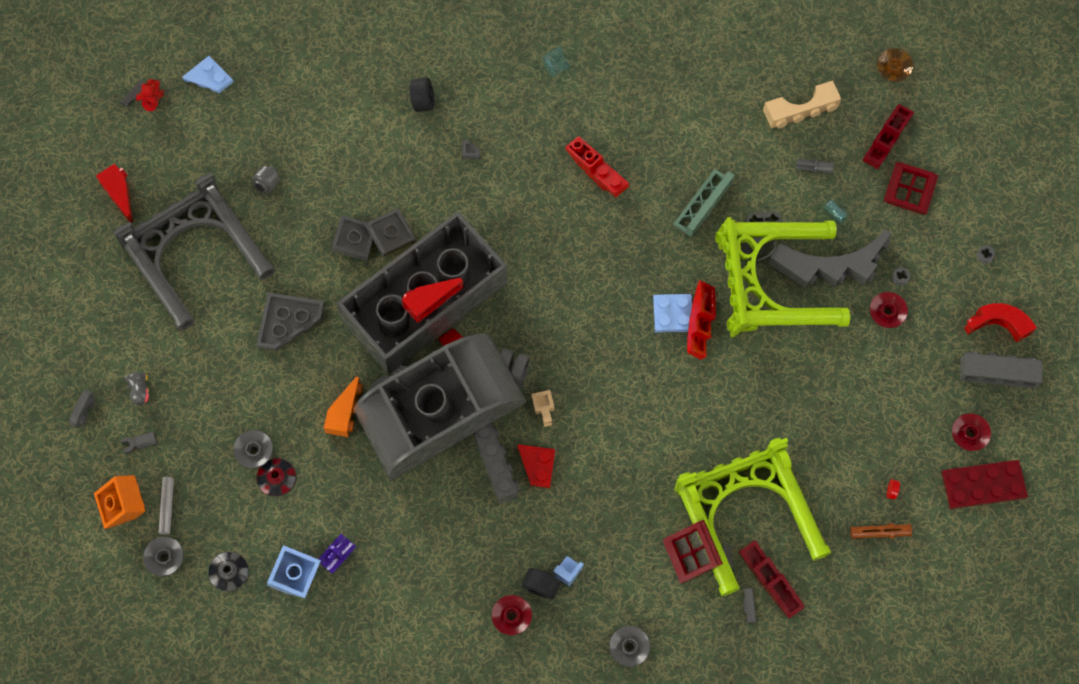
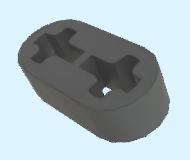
[746,211,782,222]

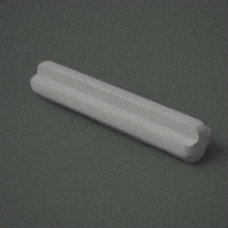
[159,477,174,535]

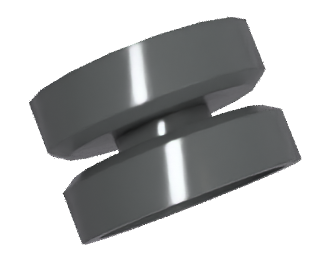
[500,348,530,391]

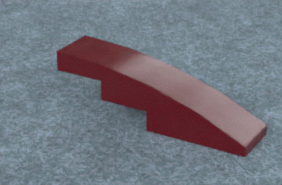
[862,103,914,169]
[738,540,805,619]

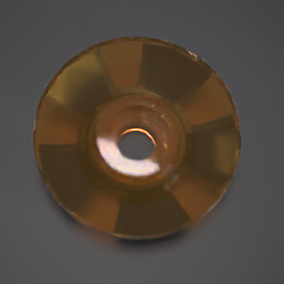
[877,48,913,82]

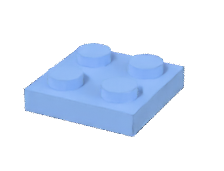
[653,294,692,332]

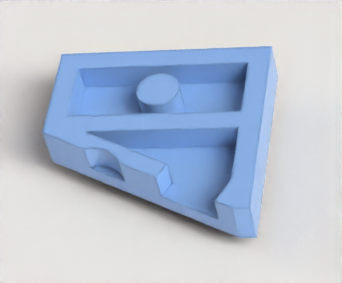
[182,56,233,93]

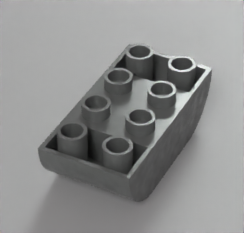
[354,334,527,481]

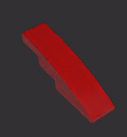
[687,281,716,360]

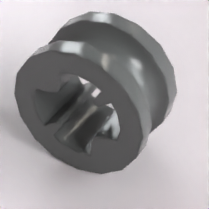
[976,245,995,264]
[892,267,910,286]

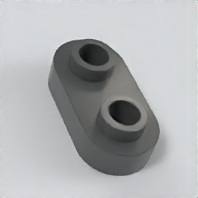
[69,390,96,428]

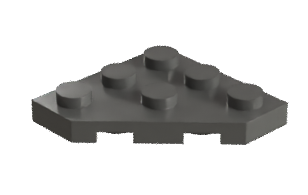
[256,292,325,351]

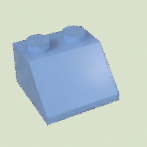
[267,545,321,598]

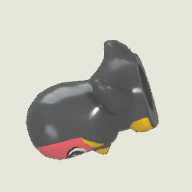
[124,372,149,405]

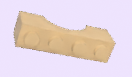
[763,81,841,129]

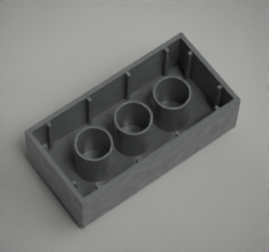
[337,212,507,375]

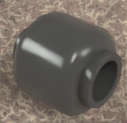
[252,166,280,193]

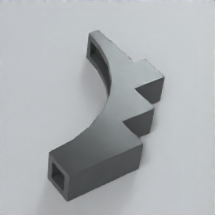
[768,229,891,289]

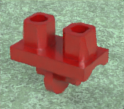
[136,79,164,111]

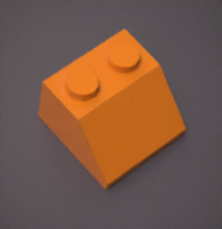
[94,475,145,529]

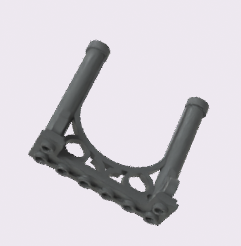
[114,173,276,331]

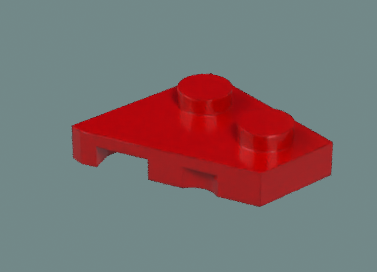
[518,444,555,488]

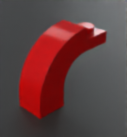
[964,303,1037,342]

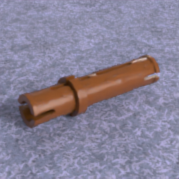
[850,523,912,539]

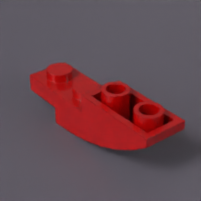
[565,136,629,198]

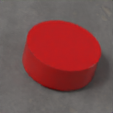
[886,479,900,500]

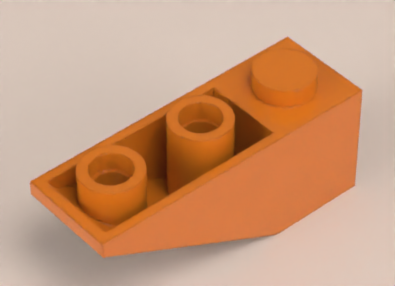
[324,377,363,437]

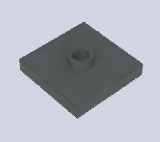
[365,208,416,257]
[331,215,373,261]

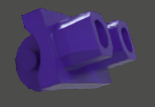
[318,534,356,574]

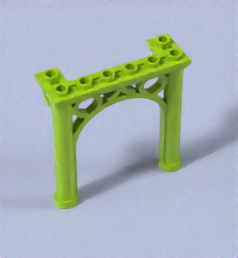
[715,217,850,337]
[674,438,831,596]

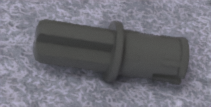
[796,159,834,174]

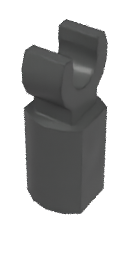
[121,431,157,454]

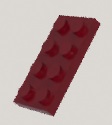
[941,460,1028,509]

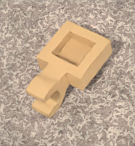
[531,390,555,427]

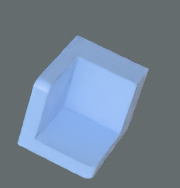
[553,556,584,586]

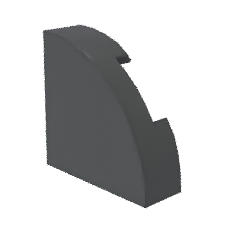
[462,140,481,159]

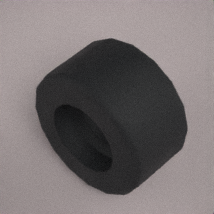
[409,77,435,112]
[521,568,561,600]

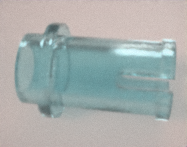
[824,200,848,223]

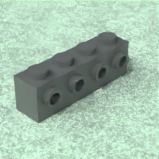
[960,351,1042,389]
[472,423,520,505]

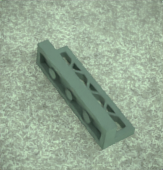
[673,169,734,237]

